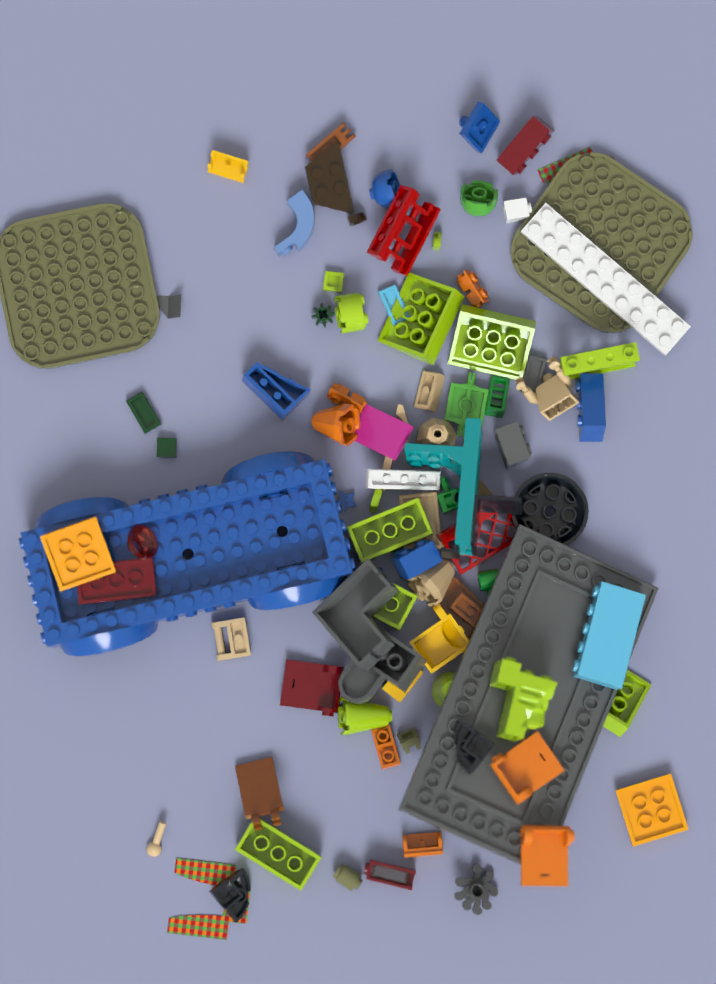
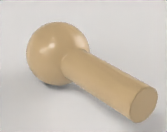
[146,821,167,857]

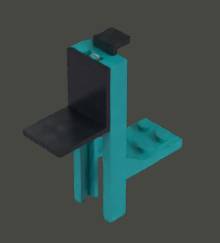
[405,418,523,559]

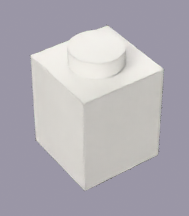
[503,198,532,223]

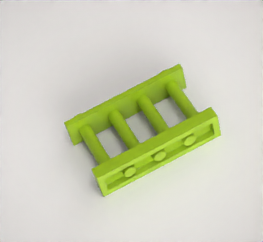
[560,342,640,380]

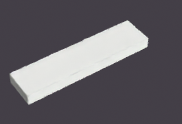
[366,469,441,490]

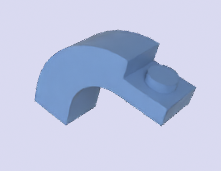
[274,190,314,256]

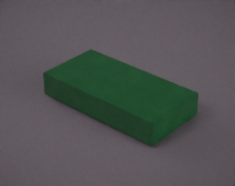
[126,392,162,434]

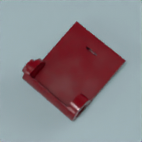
[280,659,344,716]

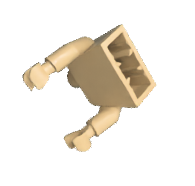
[516,356,580,421]

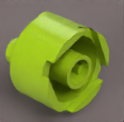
[334,292,368,334]

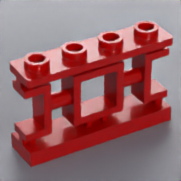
[366,185,441,276]

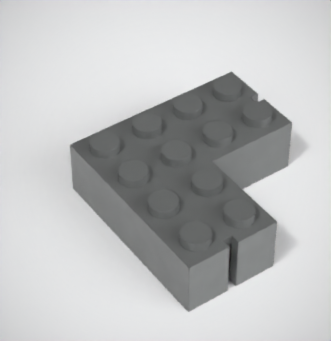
[312,559,399,672]

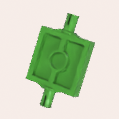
[444,372,489,438]

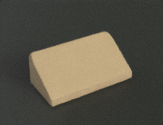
[414,370,445,412]

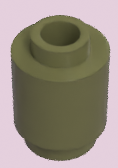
[333,864,363,891]

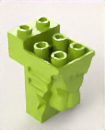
[489,657,558,741]

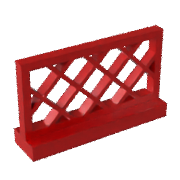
[436,496,515,575]

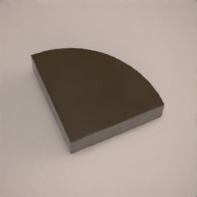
[347,212,367,227]

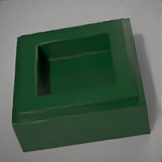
[157,438,177,458]

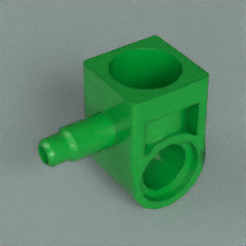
[437,477,460,514]
[477,568,498,596]

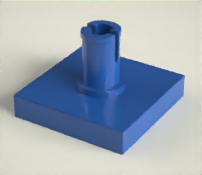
[459,101,500,153]

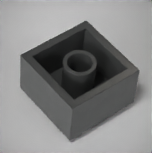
[493,421,532,469]

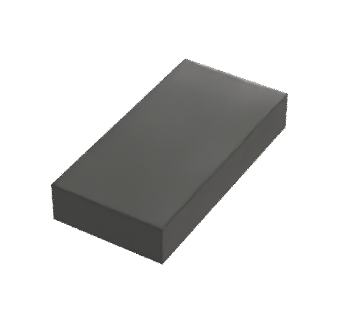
[520,354,547,393]

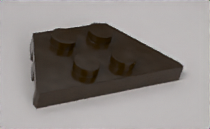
[305,141,354,214]

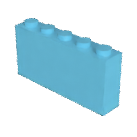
[572,581,646,690]

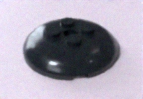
[512,473,589,545]

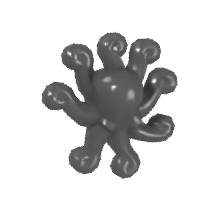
[454,864,498,915]

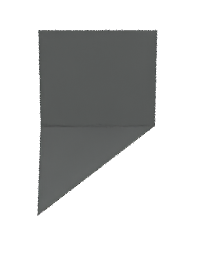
[157,294,181,319]

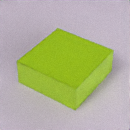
[323,271,344,293]

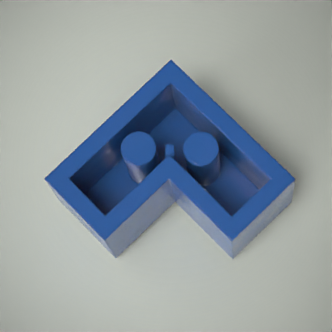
[390,539,443,579]

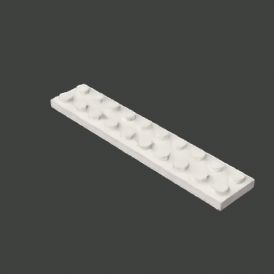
[521,203,691,356]

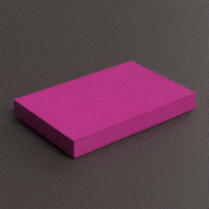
[355,404,414,461]

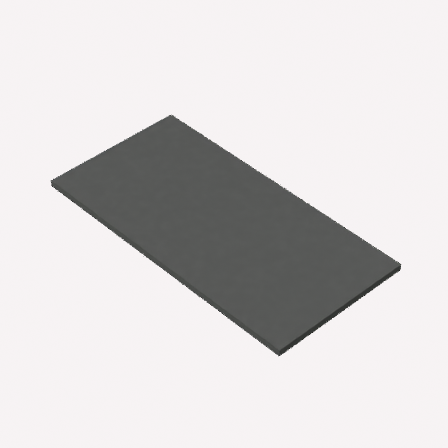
[398,524,659,865]

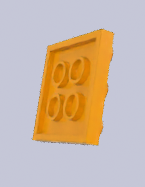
[40,516,116,592]
[615,773,689,847]

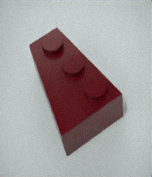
[496,116,555,175]

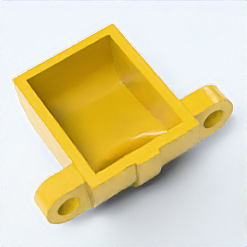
[409,604,469,674]

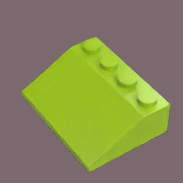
[377,273,465,365]
[448,304,536,380]
[603,669,652,737]

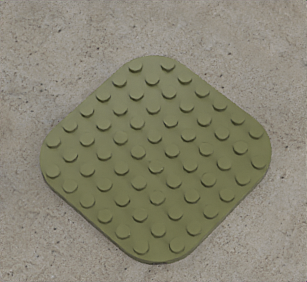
[511,152,693,333]
[0,203,160,369]

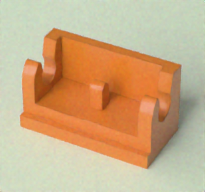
[402,832,443,858]

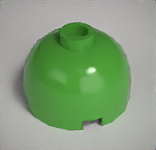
[460,180,498,217]

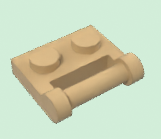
[211,617,251,661]

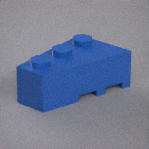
[242,362,311,421]
[576,373,606,442]

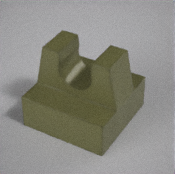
[397,727,421,754]

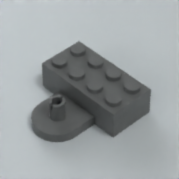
[338,629,427,704]

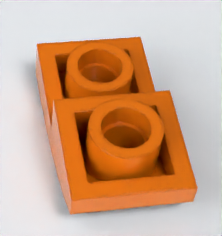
[371,725,401,770]

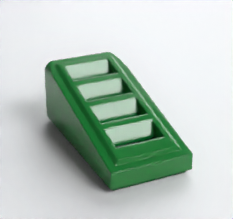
[484,375,510,418]

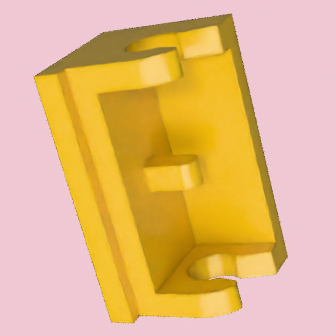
[207,150,249,183]

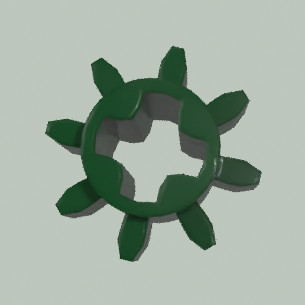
[311,303,335,328]

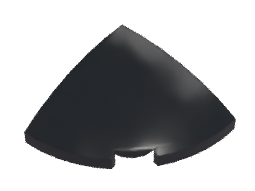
[453,720,495,775]
[209,868,251,923]

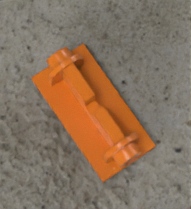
[457,270,490,308]
[327,383,367,416]

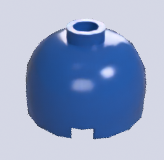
[369,169,400,208]

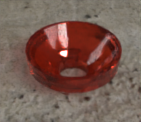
[127,525,158,560]

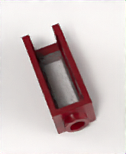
[363,859,416,890]

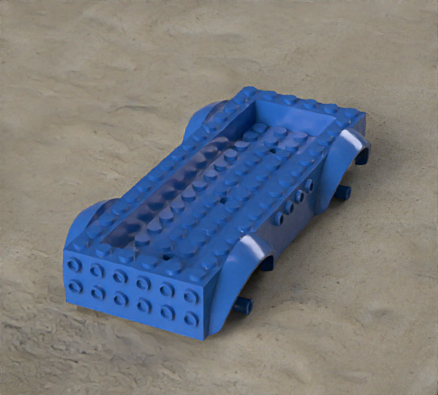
[19,451,355,656]

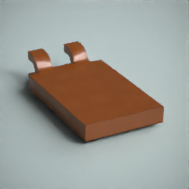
[235,757,284,831]

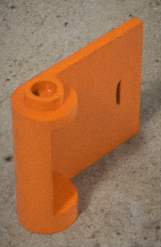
[490,731,565,804]
[520,825,575,887]

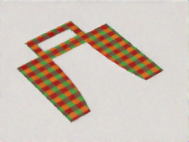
[167,858,251,940]

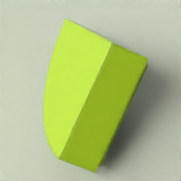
[432,231,442,251]
[369,489,383,513]

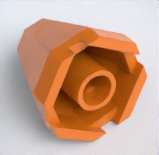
[311,404,361,446]

